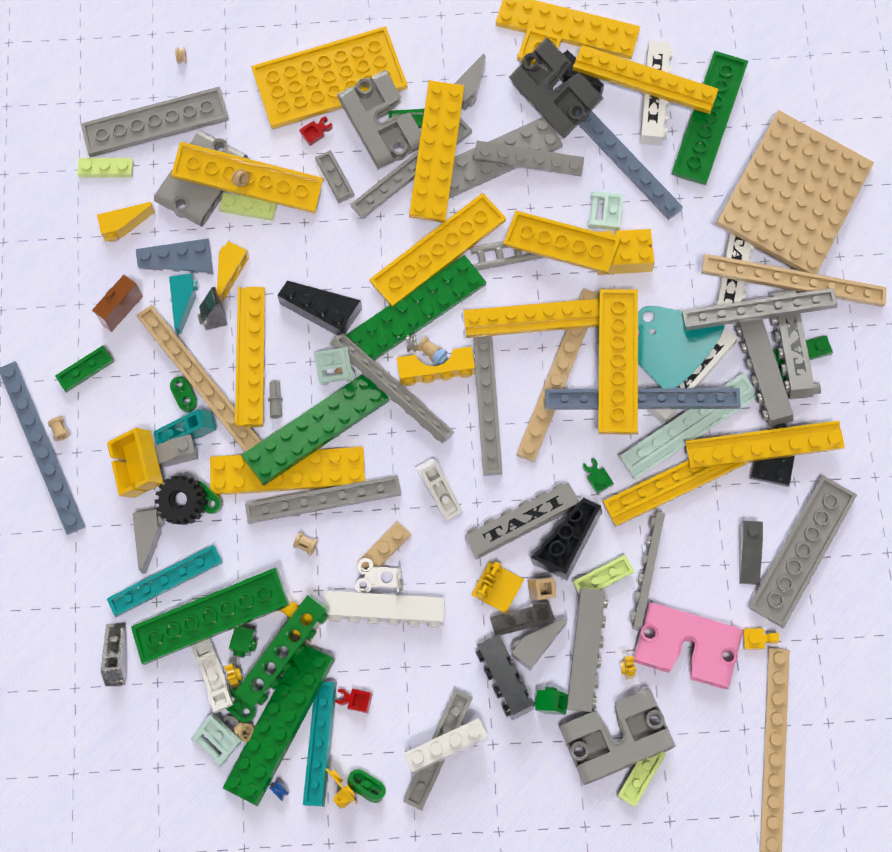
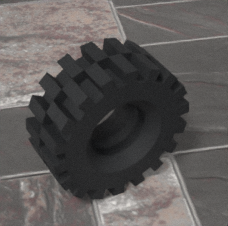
[155,475,208,525]

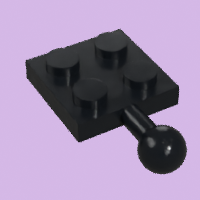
[750,423,795,487]

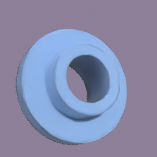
[431,349,448,366]

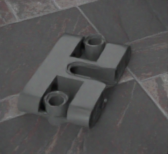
[509,37,604,138]

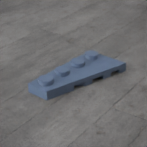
[136,238,214,275]

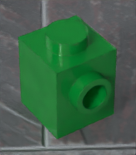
[228,626,257,658]
[535,687,568,715]

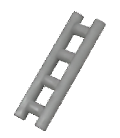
[470,241,546,271]

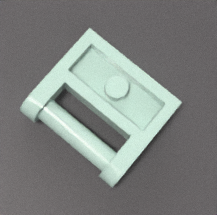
[587,191,624,230]
[313,347,355,385]
[191,713,242,768]

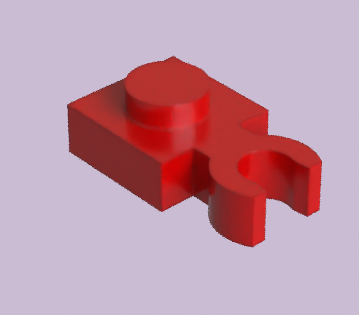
[299,116,333,146]
[335,689,373,714]

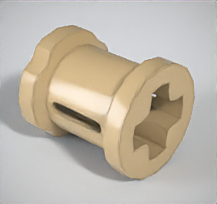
[417,336,442,360]
[47,416,70,441]
[293,532,318,556]

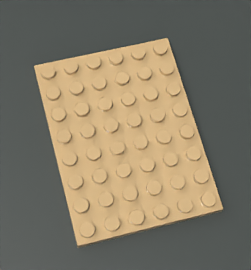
[715,110,874,274]

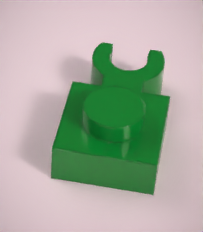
[582,458,614,495]

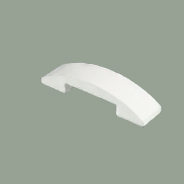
[191,638,233,714]

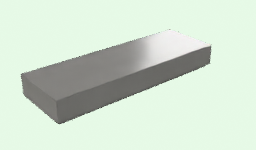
[315,150,355,203]

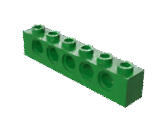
[234,595,330,707]

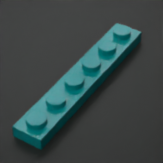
[107,544,223,617]
[302,682,337,807]

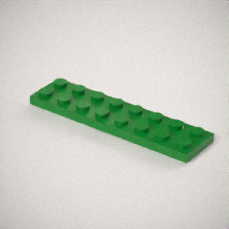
[671,50,748,185]
[345,255,486,361]
[241,374,389,486]
[131,567,290,665]
[223,644,335,807]

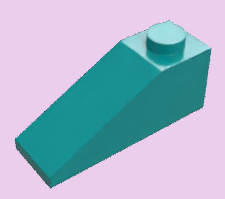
[169,273,198,335]
[154,409,216,445]

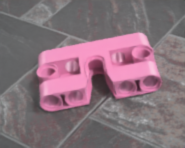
[634,603,743,689]

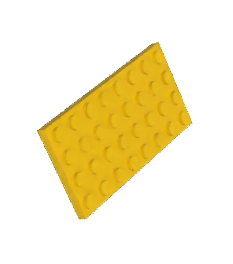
[251,26,408,129]

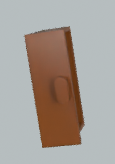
[92,274,143,332]

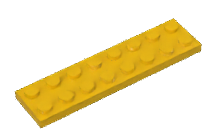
[495,0,641,60]
[409,80,464,223]
[171,141,323,214]
[369,193,506,307]
[598,289,638,435]
[210,447,365,495]

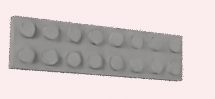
[80,86,229,157]
[449,117,563,199]
[748,475,857,628]

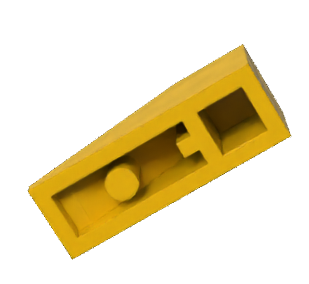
[97,202,155,242]
[216,241,249,303]

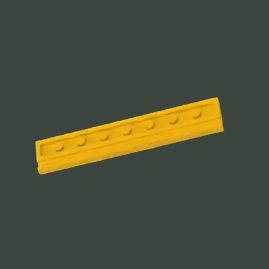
[573,45,718,114]
[235,287,265,427]
[463,298,600,338]
[685,420,845,470]
[602,461,753,527]

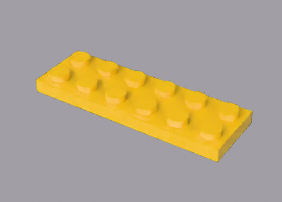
[503,210,621,275]

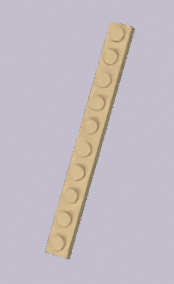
[701,254,887,307]
[516,288,600,462]
[136,305,261,452]
[760,648,790,852]

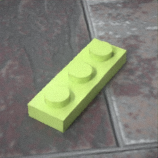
[77,158,134,178]
[219,193,277,221]
[573,555,635,595]
[617,751,666,808]

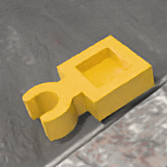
[620,655,636,680]
[224,664,243,688]

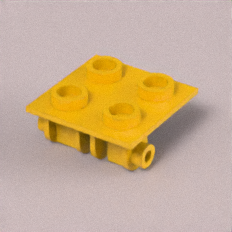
[471,561,524,614]
[325,768,357,808]

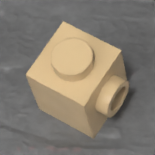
[527,577,556,600]

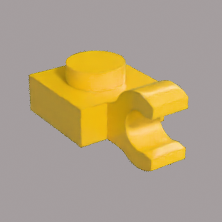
[743,628,780,650]

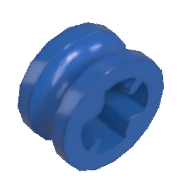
[269,781,289,801]

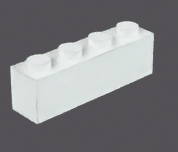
[404,718,488,774]

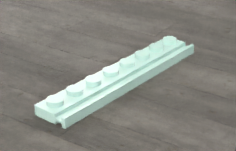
[619,373,757,479]

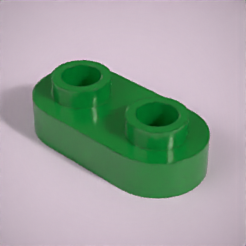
[170,376,198,413]
[199,481,222,514]
[226,689,257,723]
[347,769,386,803]

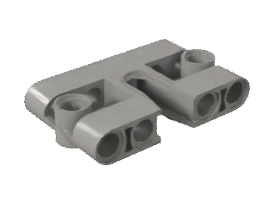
[337,70,421,169]
[154,130,248,227]
[559,689,676,785]

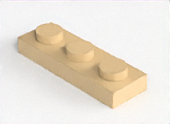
[356,521,412,569]

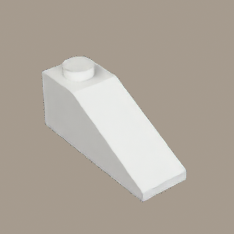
[415,458,463,521]

